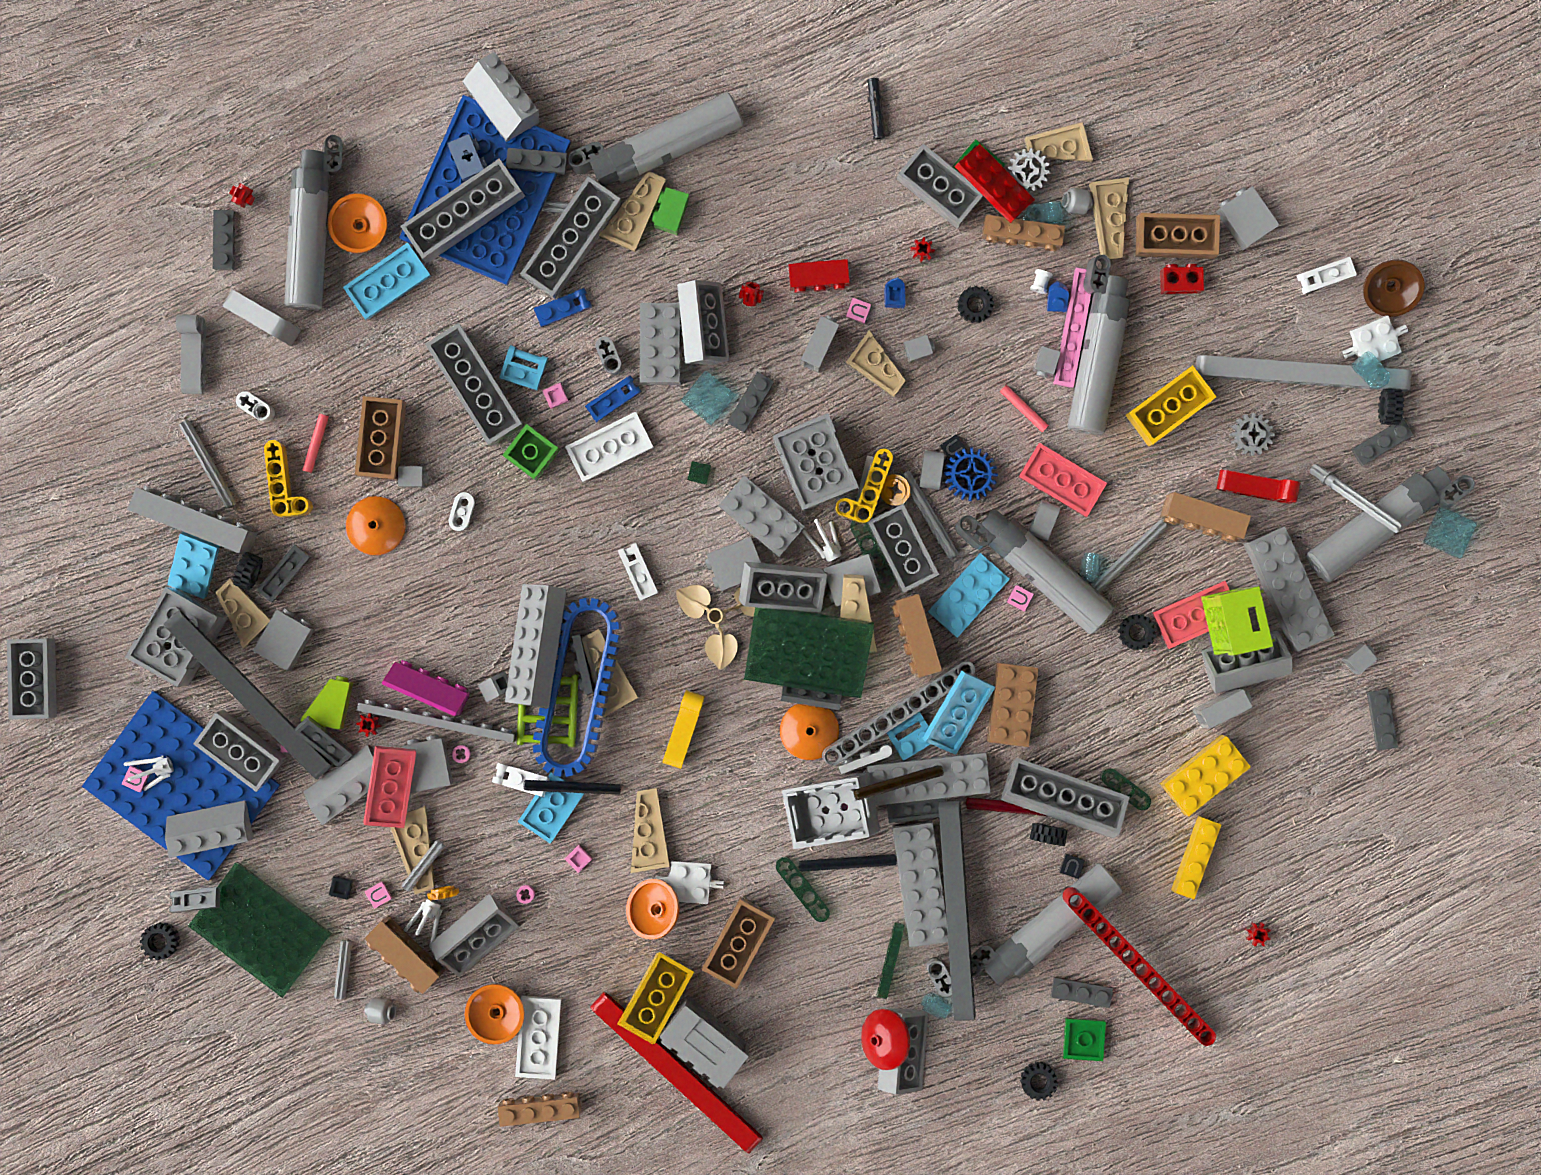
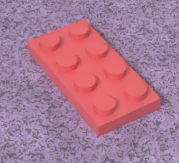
[1018,443,1107,517]
[1152,581,1229,649]
[363,746,416,828]

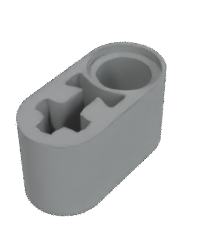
[596,337,622,375]
[919,450,944,490]
[1029,500,1061,542]
[926,958,952,997]

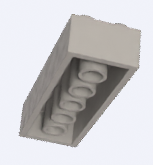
[401,158,525,263]
[520,176,622,300]
[425,323,524,447]
[127,486,258,554]
[1243,526,1334,652]
[505,584,566,708]
[866,752,991,805]
[1001,758,1130,839]
[892,821,948,947]

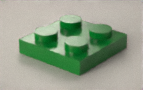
[1062,1017,1106,1062]

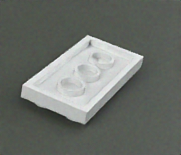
[565,412,654,482]
[515,996,562,1080]

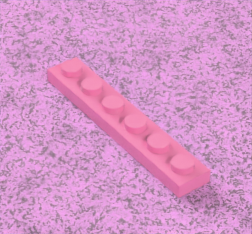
[1053,268,1091,388]

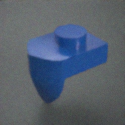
[884,277,906,308]
[1046,281,1069,312]

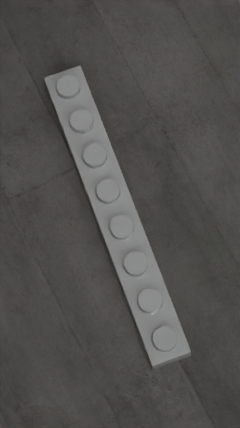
[357,699,516,742]

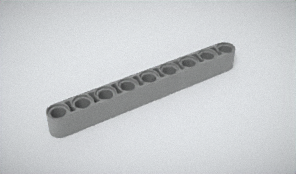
[822,661,975,765]

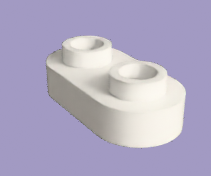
[449,492,475,531]

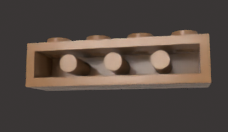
[981,215,1065,251]
[498,1091,582,1127]

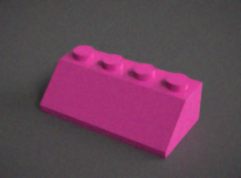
[382,660,470,716]

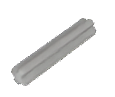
[402,840,445,892]
[334,940,352,999]

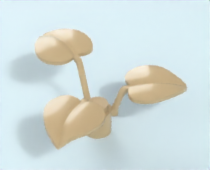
[676,585,764,669]

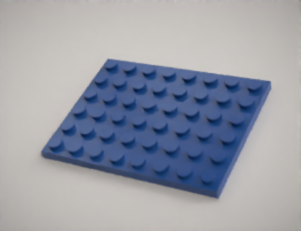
[399,95,572,286]
[81,691,281,881]

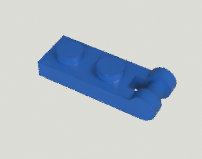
[534,288,592,328]
[585,375,642,423]

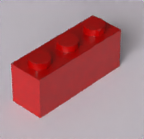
[788,259,850,293]

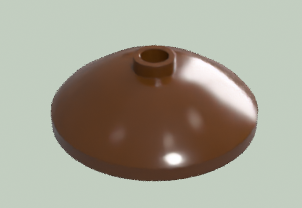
[1363,259,1425,317]

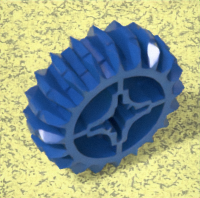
[944,448,998,501]

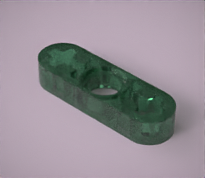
[1100,768,1151,811]

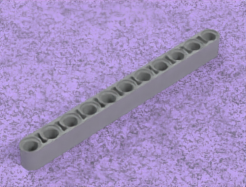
[1196,355,1412,391]

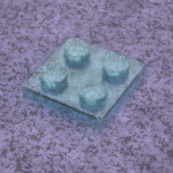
[681,370,736,426]
[1423,507,1477,559]

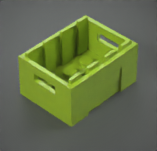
[1201,586,1275,656]

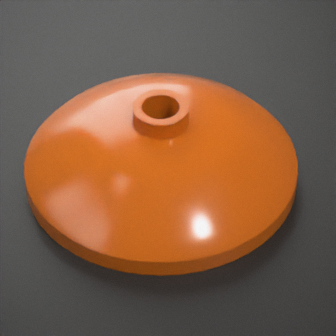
[328,194,388,253]
[346,496,406,555]
[780,704,839,760]
[626,879,680,940]
[464,984,525,1045]

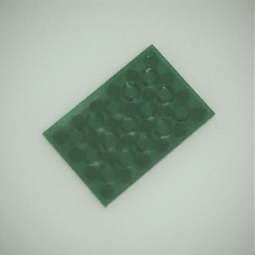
[744,607,874,698]
[188,862,332,998]

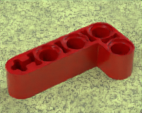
[1216,470,1301,504]

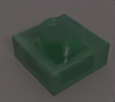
[687,461,711,485]

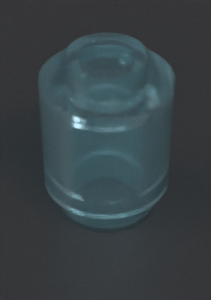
[1080,553,1101,582]
[921,992,952,1019]

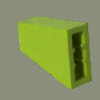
[301,675,353,730]

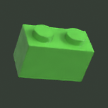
[652,187,689,235]

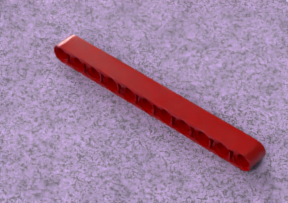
[1062,887,1216,1046]
[590,992,763,1154]

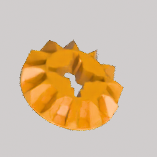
[880,474,911,506]
[427,885,459,900]

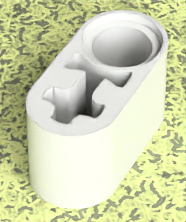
[236,392,275,422]

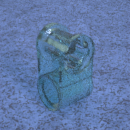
[1024,201,1063,224]
[1351,351,1390,389]

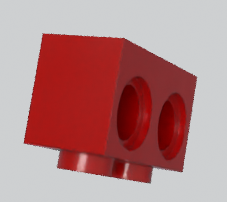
[1160,264,1204,294]

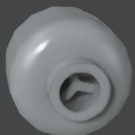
[1062,188,1093,215]
[364,997,396,1025]

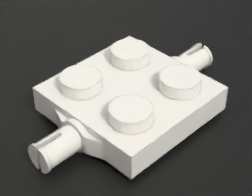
[1342,315,1408,367]
[656,861,724,904]

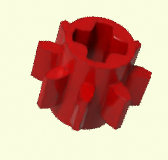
[229,183,255,208]
[910,237,935,263]
[739,282,764,307]
[356,713,382,737]
[1245,922,1271,947]

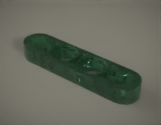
[850,518,895,588]
[776,856,830,922]
[876,922,904,1000]

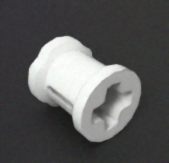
[1030,269,1053,294]

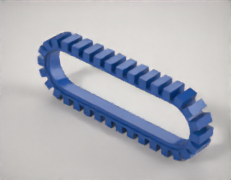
[533,598,622,777]

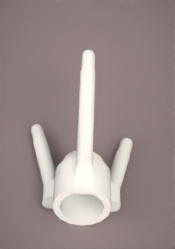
[802,519,842,562]
[124,756,174,791]
[404,898,443,943]

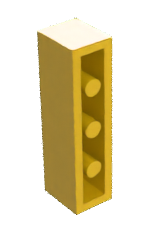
[1171,816,1221,899]

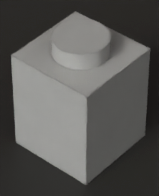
[903,335,935,363]
[1033,346,1061,378]
[398,466,429,488]
[1342,644,1378,675]
[478,671,508,702]

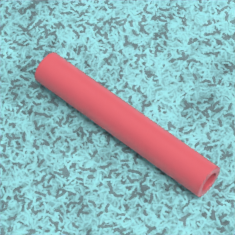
[1000,384,1049,432]
[302,414,329,473]

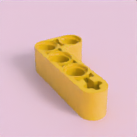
[264,440,313,518]
[835,448,893,524]
[662,690,705,769]

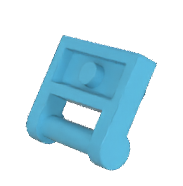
[499,345,548,391]
[886,711,930,761]

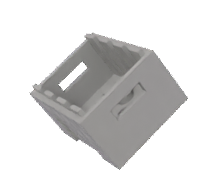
[773,413,859,512]
[125,587,228,687]
[782,772,881,849]
[660,995,750,1088]

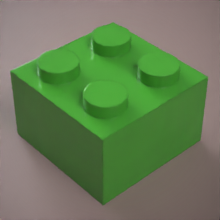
[502,424,560,481]

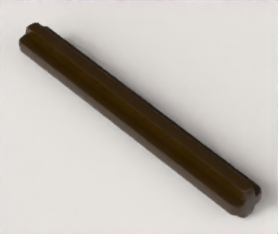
[853,765,944,800]

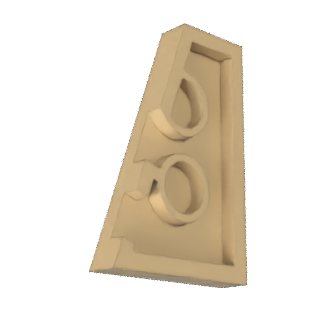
[1025,122,1093,162]
[846,330,906,397]
[216,579,271,649]

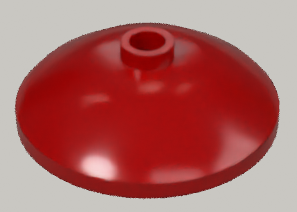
[861,1009,910,1070]

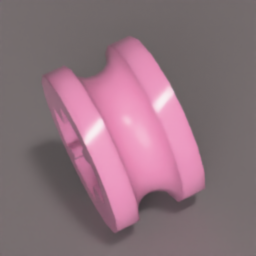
[452,745,471,763]
[516,885,535,904]

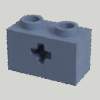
[447,134,488,182]

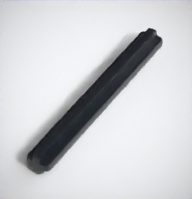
[523,780,621,795]
[799,854,897,872]

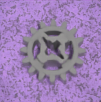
[1008,148,1051,192]
[1230,413,1275,456]

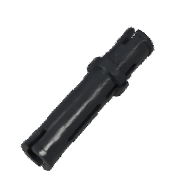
[867,78,885,140]

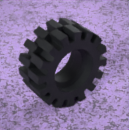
[957,285,994,323]
[1378,389,1405,425]
[233,552,263,591]
[1118,614,1156,650]
[1030,823,1068,846]
[140,923,180,961]
[1020,1062,1058,1101]

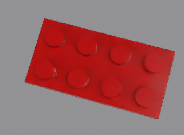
[955,144,1035,223]

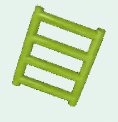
[517,674,579,748]

